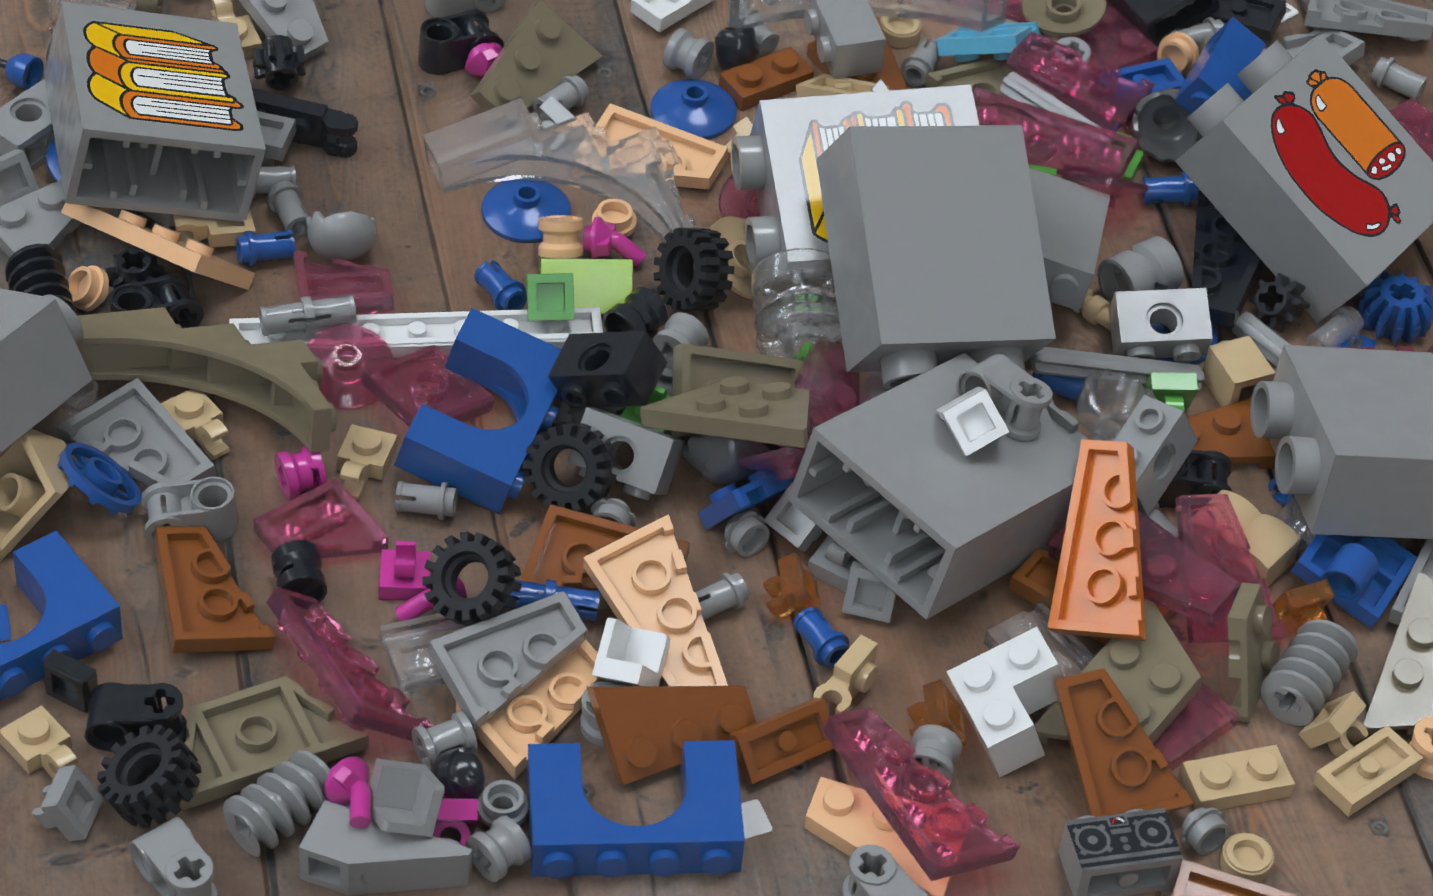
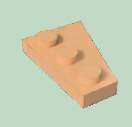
[570,103,728,190]
[456,639,602,780]
[804,777,969,896]

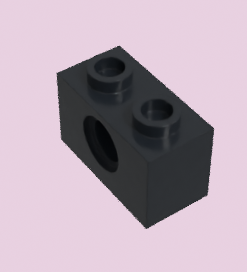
[548,331,667,408]

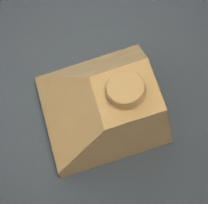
[0,428,72,562]

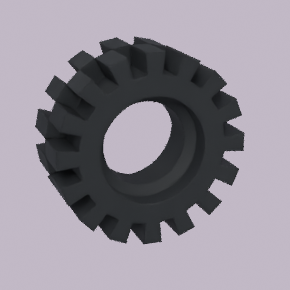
[653,228,735,311]
[523,423,617,511]
[422,531,522,627]
[97,725,201,827]

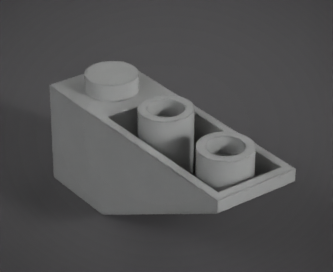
[299,800,472,895]

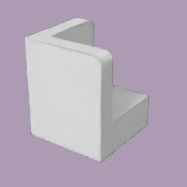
[936,386,1009,456]
[592,617,671,687]

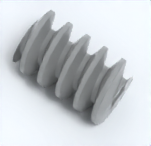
[1260,619,1359,726]
[223,750,330,858]

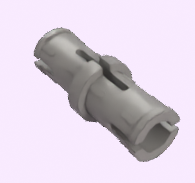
[259,294,357,336]

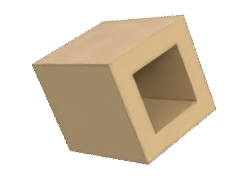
[1203,335,1276,407]

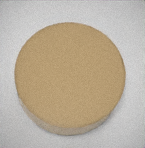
[880,10,922,48]
[1219,833,1274,883]

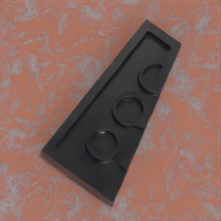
[1192,190,1264,328]

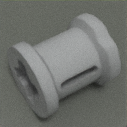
[411,711,478,770]

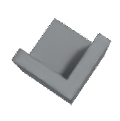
[369,758,444,837]

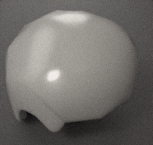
[306,211,376,262]

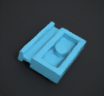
[937,22,1040,62]

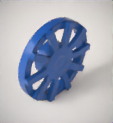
[57,442,141,515]

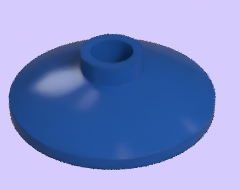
[650,79,737,140]
[482,178,571,243]

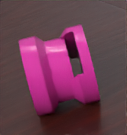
[274,446,327,500]

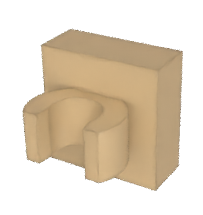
[1298,691,1369,757]

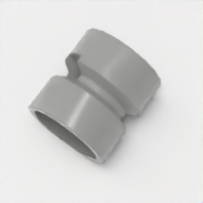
[1097,236,1184,304]

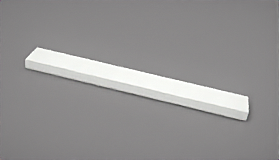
[229,307,603,361]

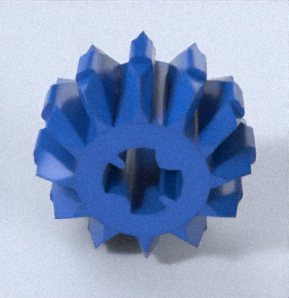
[1358,271,1433,345]

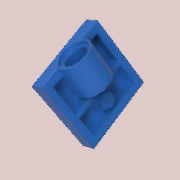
[1290,534,1418,629]

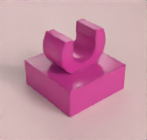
[379,541,431,601]
[433,799,478,847]

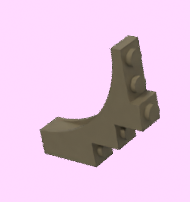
[77,307,337,453]

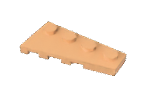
[61,203,255,290]
[583,514,728,686]

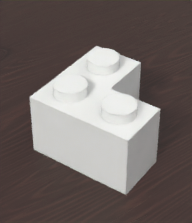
[946,627,1063,778]

